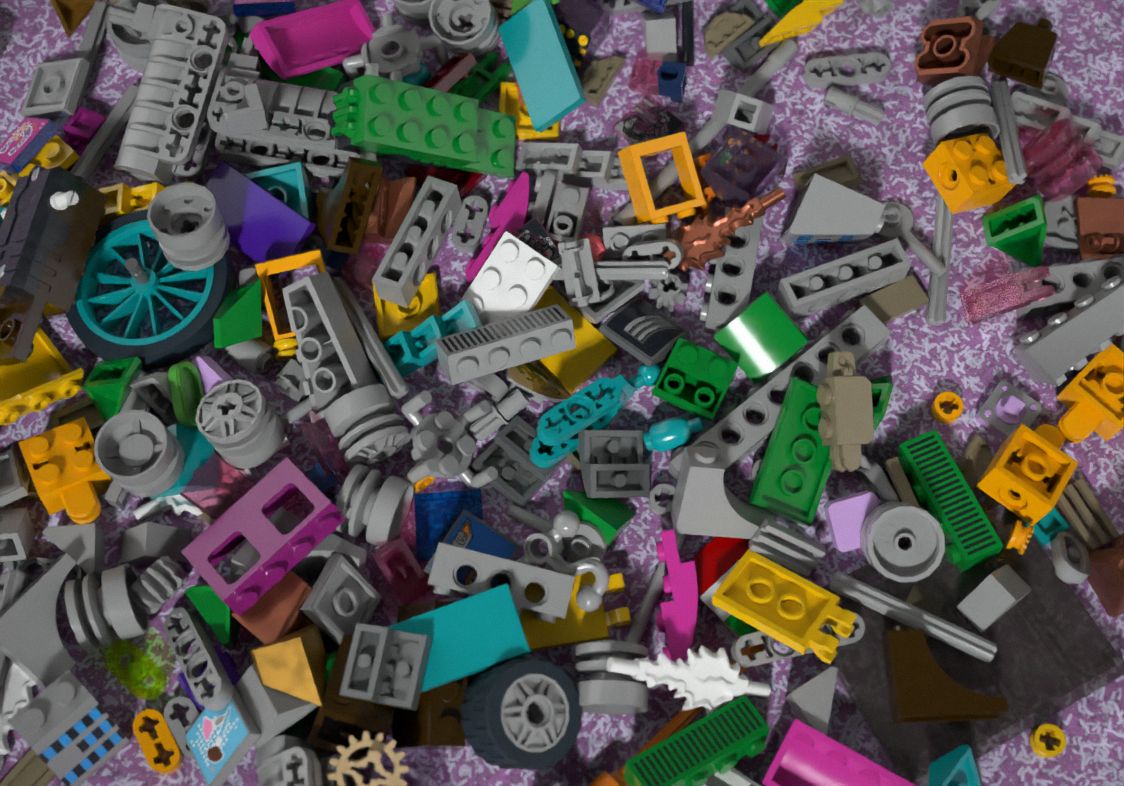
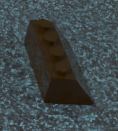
[392,601,467,750]

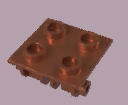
[1076,197,1124,261]

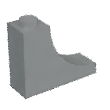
[670,446,776,539]
[231,508,367,583]
[0,553,77,690]

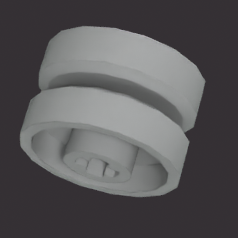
[107,0,169,73]
[860,502,945,582]

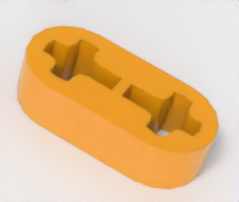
[133,709,184,774]

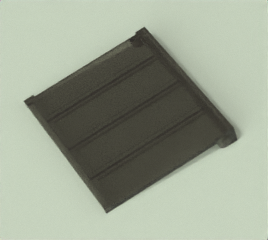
[821,497,1124,786]

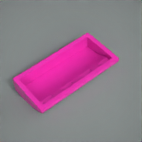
[249,0,376,80]
[761,718,917,786]

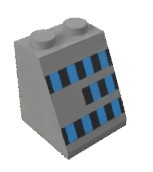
[779,173,886,244]
[7,669,130,786]

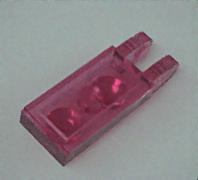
[960,266,1055,325]

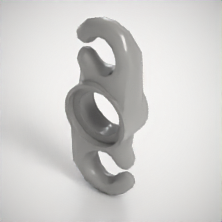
[856,454,900,502]

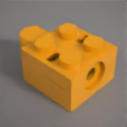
[922,132,1017,214]
[1056,343,1124,444]
[18,417,112,524]
[976,423,1079,526]

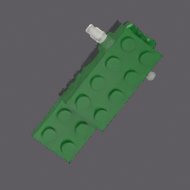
[327,63,516,178]

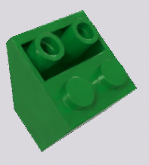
[651,337,739,422]

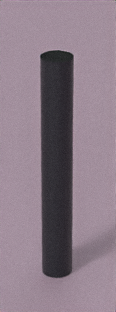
[682,0,694,67]

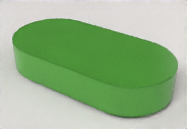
[168,361,205,428]

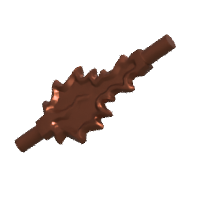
[662,186,786,272]

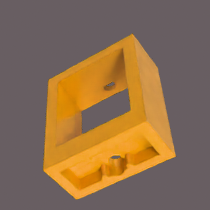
[618,131,706,224]
[255,248,327,341]

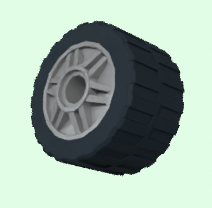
[460,657,583,770]

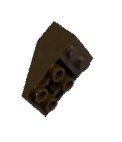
[305,633,396,765]

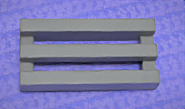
[748,518,826,577]

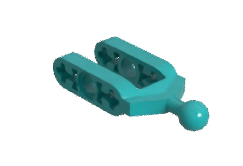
[529,363,662,468]

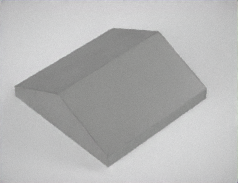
[559,258,646,324]
[235,664,318,749]

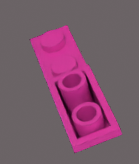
[465,171,530,287]
[655,529,698,663]

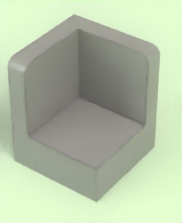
[222,83,268,137]

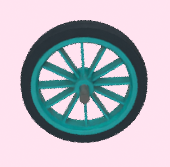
[65,209,236,370]

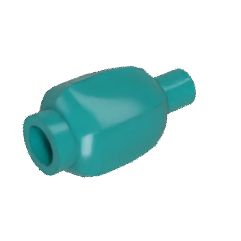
[643,417,705,452]

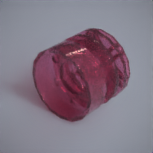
[1022,118,1104,202]

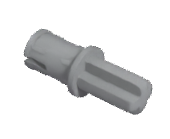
[823,86,885,125]
[469,387,531,441]

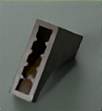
[312,156,383,254]
[882,625,1008,724]

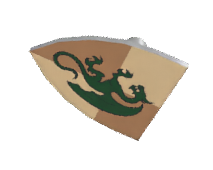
[501,361,569,404]

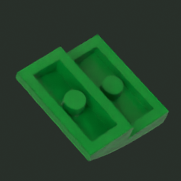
[713,290,809,385]

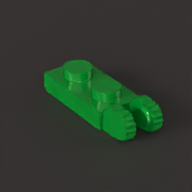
[450,52,513,107]

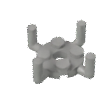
[342,13,449,82]
[401,391,498,490]

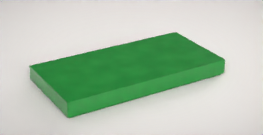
[748,377,832,527]

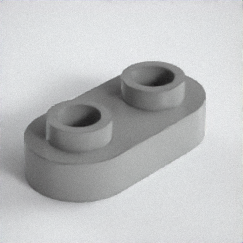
[527,169,559,229]
[1051,531,1091,584]

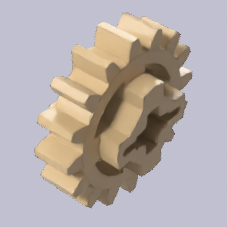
[327,731,409,786]

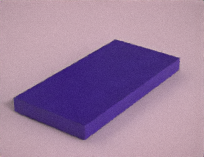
[205,160,316,279]

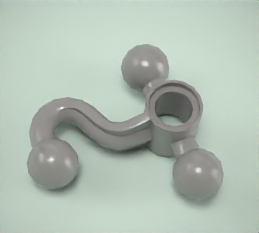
[512,510,610,612]

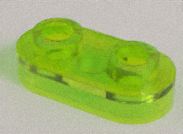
[104,640,167,700]

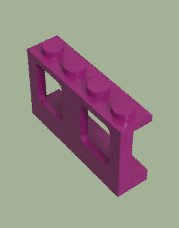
[181,457,345,616]

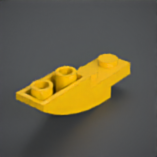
[0,135,80,208]

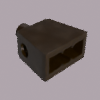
[988,18,1058,89]

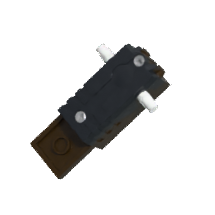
[0,165,108,366]

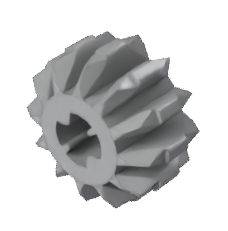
[128,556,188,614]

